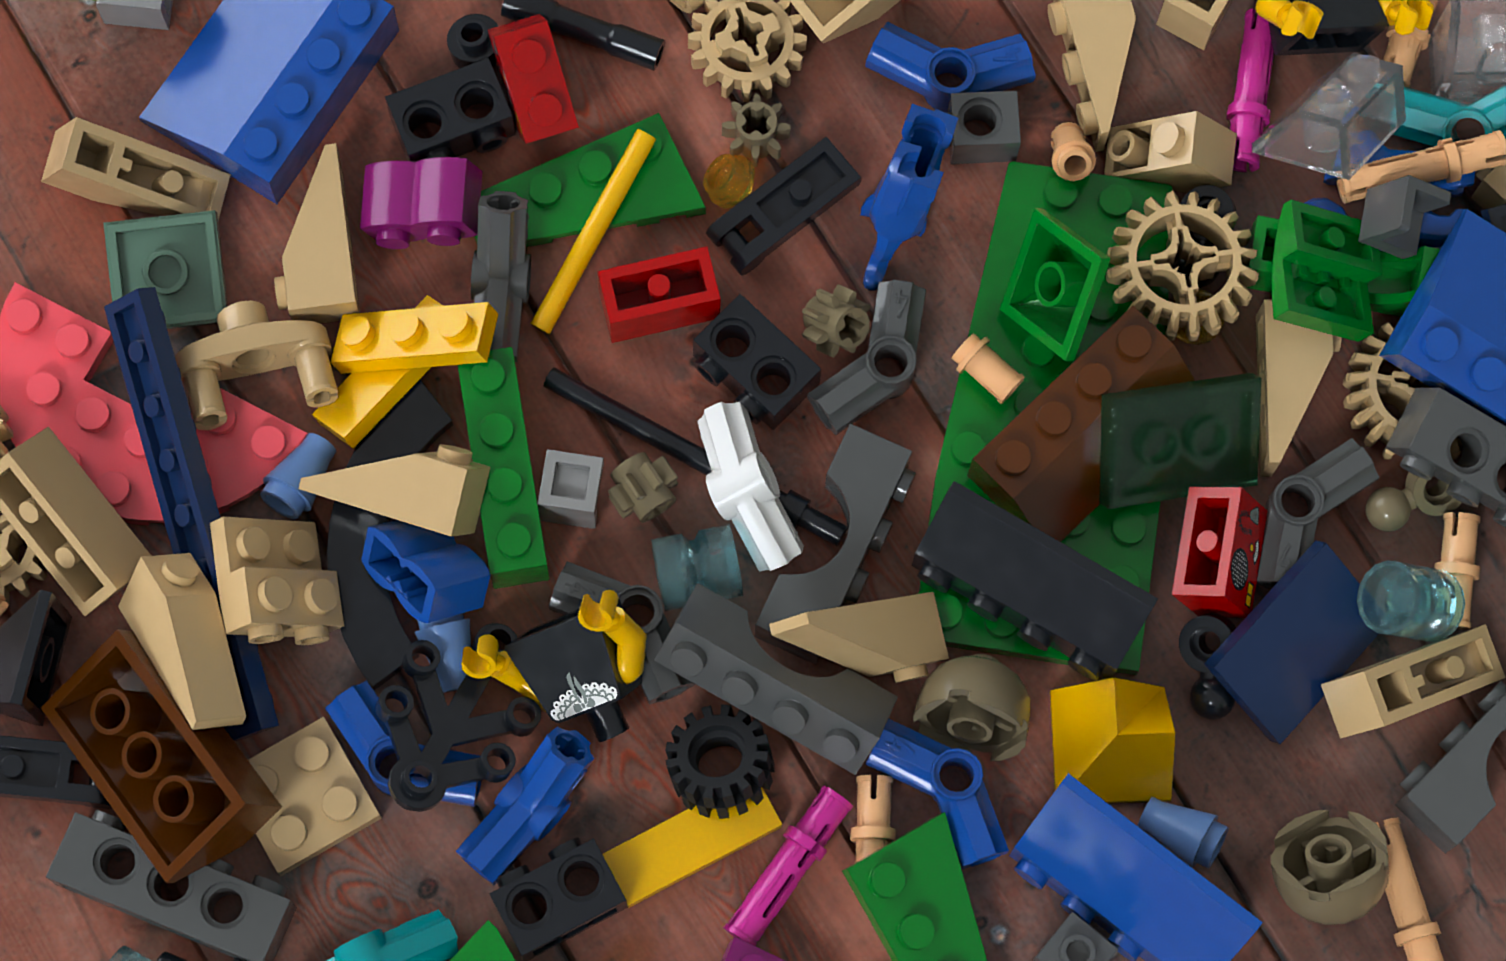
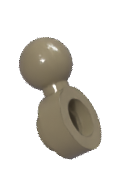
[1365,472,1462,532]

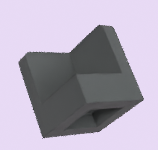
[1358,175,1452,259]

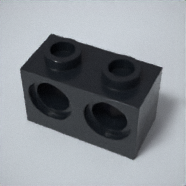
[385,58,515,162]
[693,294,821,430]
[489,837,628,961]

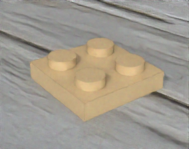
[248,717,382,877]

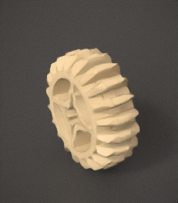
[1106,190,1259,342]
[1343,323,1462,460]

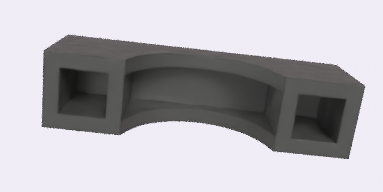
[754,423,916,665]
[654,583,898,775]
[1395,681,1506,854]

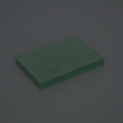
[1099,373,1262,509]

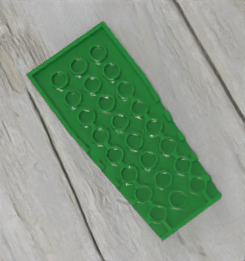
[918,161,1173,675]

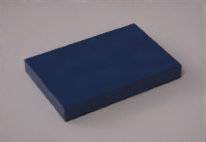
[1204,540,1390,744]

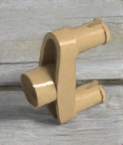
[175,300,338,430]

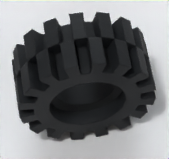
[665,704,775,819]

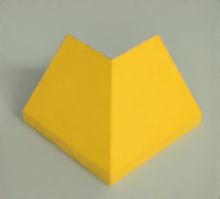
[1049,678,1175,804]

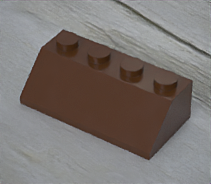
[967,306,1207,542]
[41,629,282,883]

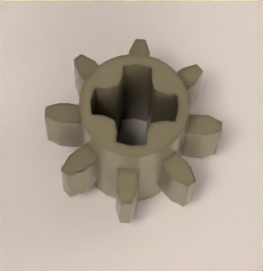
[722,94,791,167]
[802,284,871,357]
[608,452,679,523]

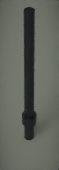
[543,367,848,546]

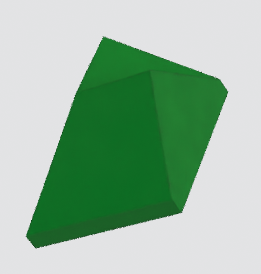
[999,208,1111,361]

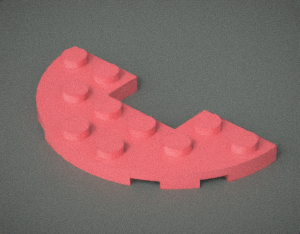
[0,282,308,525]

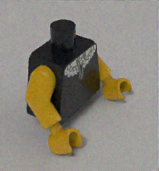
[1255,0,1434,56]
[461,590,647,742]

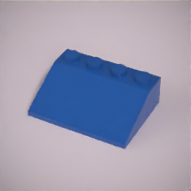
[139,0,399,204]
[1379,209,1506,426]
[1009,773,1263,961]

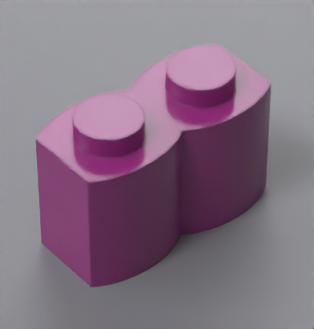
[360,157,483,249]

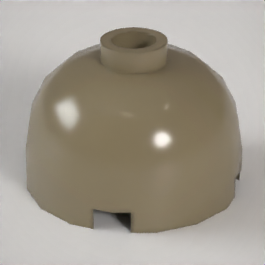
[913,654,1030,762]
[1270,810,1389,925]

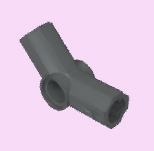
[471,191,531,362]
[807,279,926,436]
[1256,438,1380,589]
[549,561,695,705]

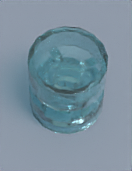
[650,524,743,611]
[1357,560,1465,642]

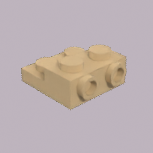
[210,517,344,645]

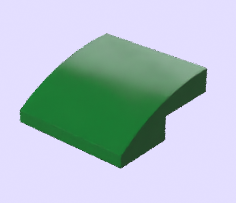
[1272,199,1383,342]

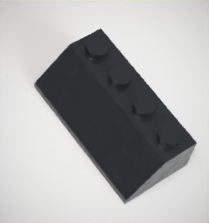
[912,481,1158,680]

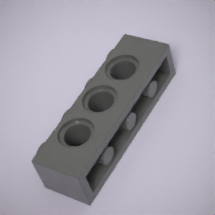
[1386,388,1506,528]
[46,810,297,961]

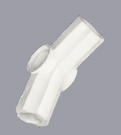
[697,402,804,572]

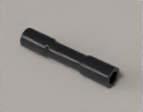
[501,0,665,71]

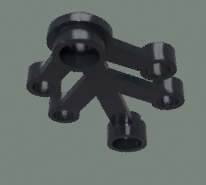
[375,623,541,812]

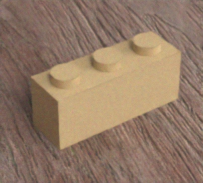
[0,427,151,616]

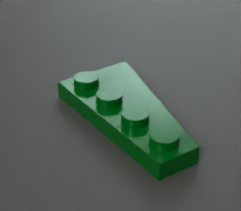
[473,113,706,247]
[842,812,987,961]

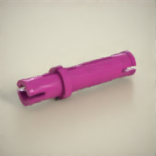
[1226,8,1274,172]
[723,785,853,946]

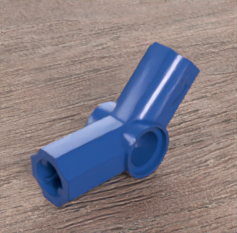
[865,21,1036,113]
[325,680,482,807]
[866,719,1009,870]
[456,727,595,886]

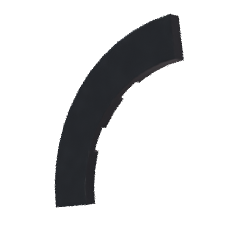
[327,380,453,691]

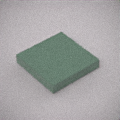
[103,210,228,330]

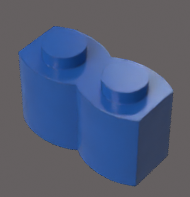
[361,520,491,623]

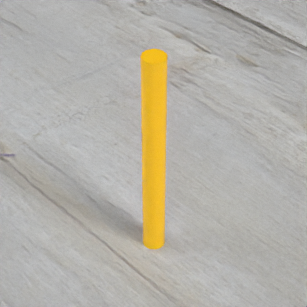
[530,129,656,334]

